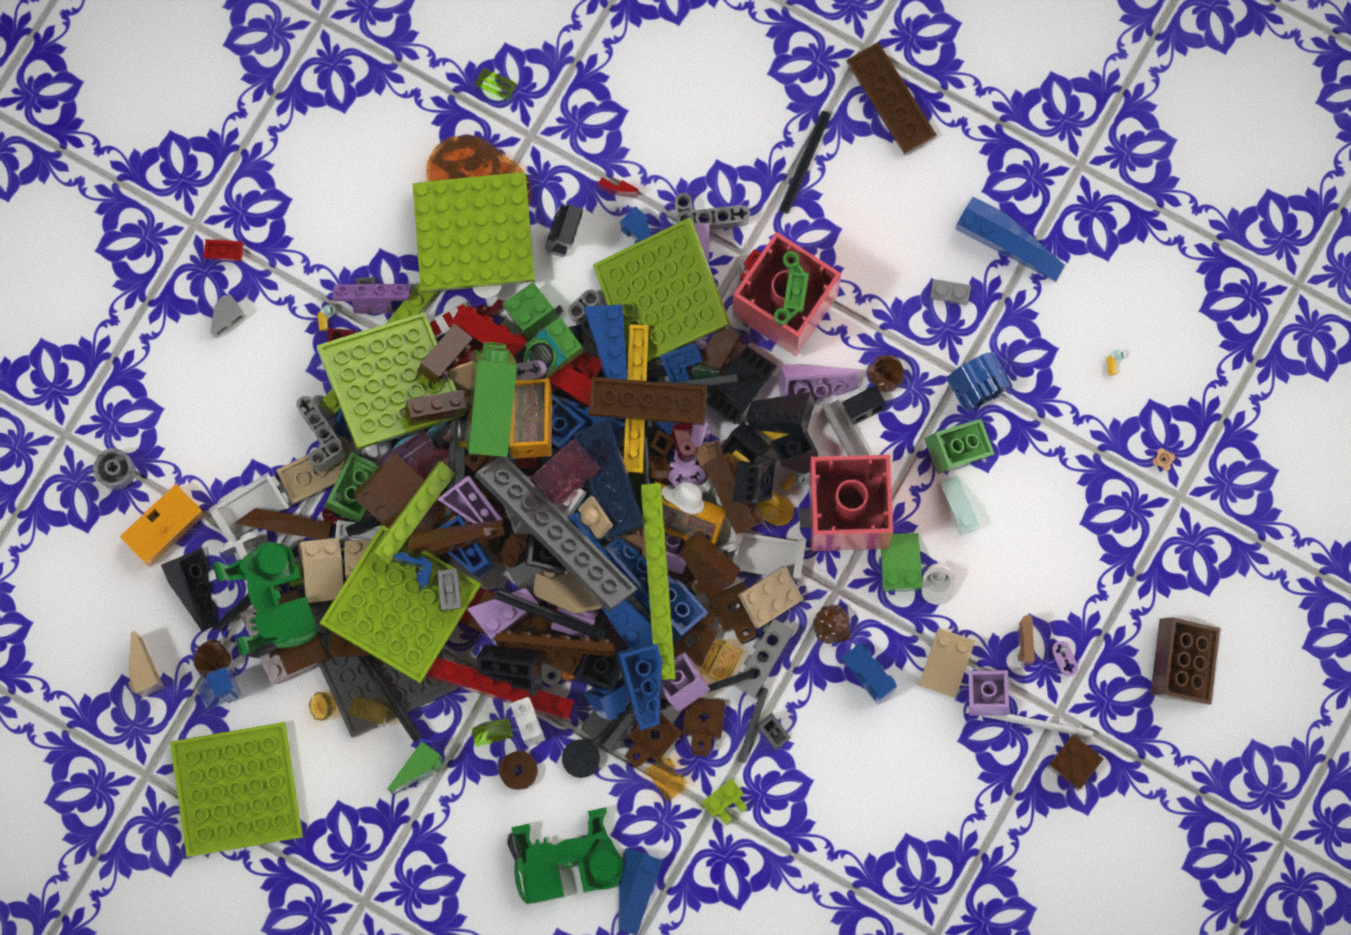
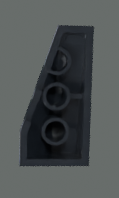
[161,548,218,632]

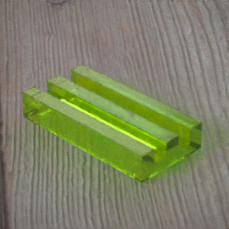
[475,68,517,101]

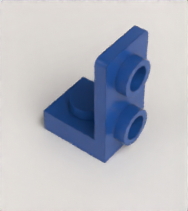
[393,552,433,589]

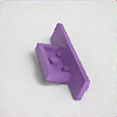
[333,284,410,314]

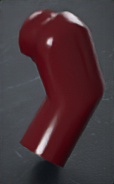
[477,298,504,317]
[322,508,349,527]

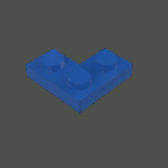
[660,342,703,383]

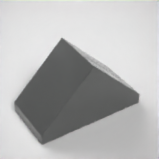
[756,712,791,750]

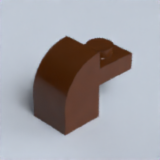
[648,426,674,456]

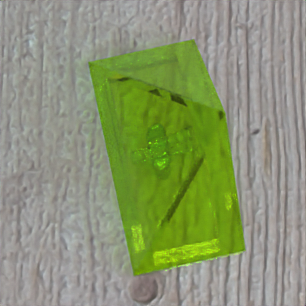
[471,719,513,747]

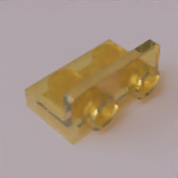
[700,639,743,682]
[645,756,687,802]

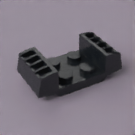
[544,204,583,257]
[706,344,777,425]
[732,456,778,504]

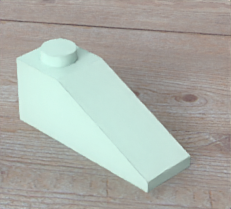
[939,476,980,536]

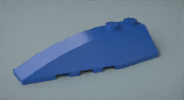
[955,196,1065,282]
[604,537,708,642]

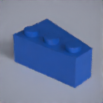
[440,515,494,577]
[841,643,897,705]
[198,667,242,710]

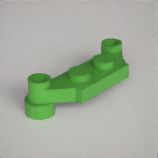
[774,251,809,326]

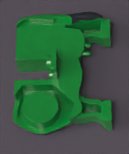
[212,542,318,658]
[507,807,624,905]

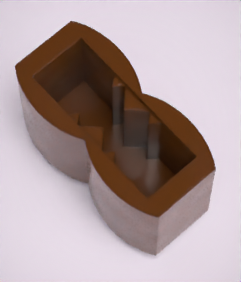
[498,528,530,568]

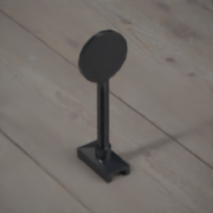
[562,701,633,778]

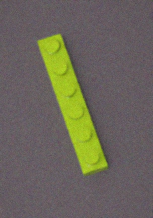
[372,461,456,564]

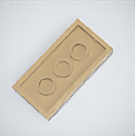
[277,437,353,505]

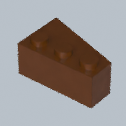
[691,325,745,379]
[680,531,740,599]

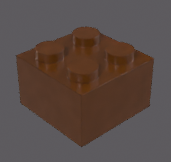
[1047,734,1104,791]

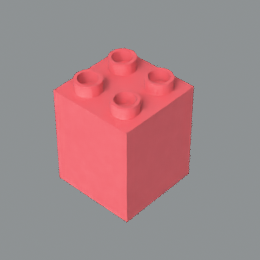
[733,232,842,357]
[809,455,893,551]

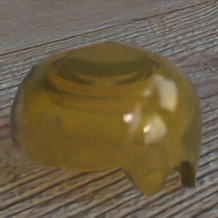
[309,692,336,721]

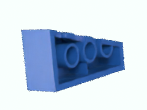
[584,305,627,380]
[602,599,653,649]

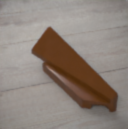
[235,508,331,540]
[408,520,505,556]

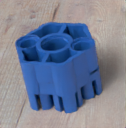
[946,352,1013,411]

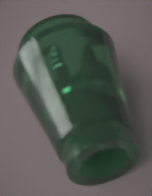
[692,363,720,380]

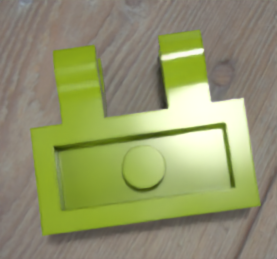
[701,778,748,826]

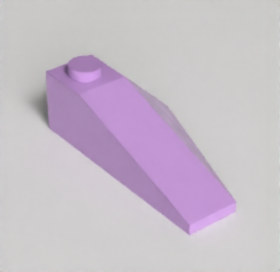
[778,364,860,402]

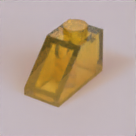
[348,696,391,728]

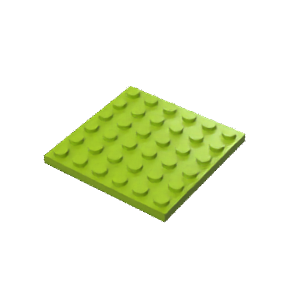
[412,172,535,293]
[592,218,731,363]
[317,312,462,450]
[320,525,482,684]
[170,722,303,858]

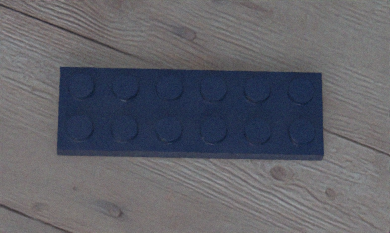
[573,419,645,539]

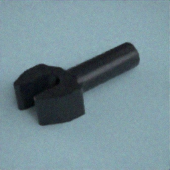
[432,437,450,452]

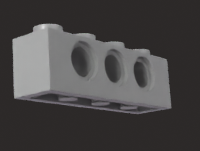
[735,619,794,699]

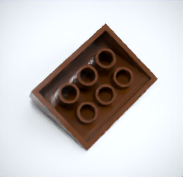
[354,452,446,541]
[703,452,763,534]
[240,589,329,684]
[1150,618,1220,705]

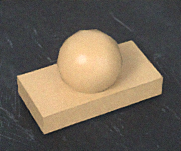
[578,496,613,539]

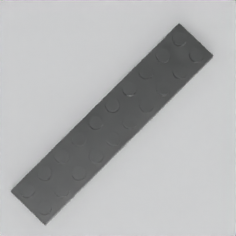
[475,456,638,612]

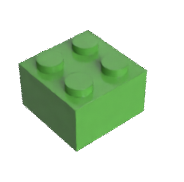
[502,282,558,340]

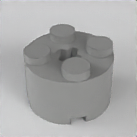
[93,448,136,490]

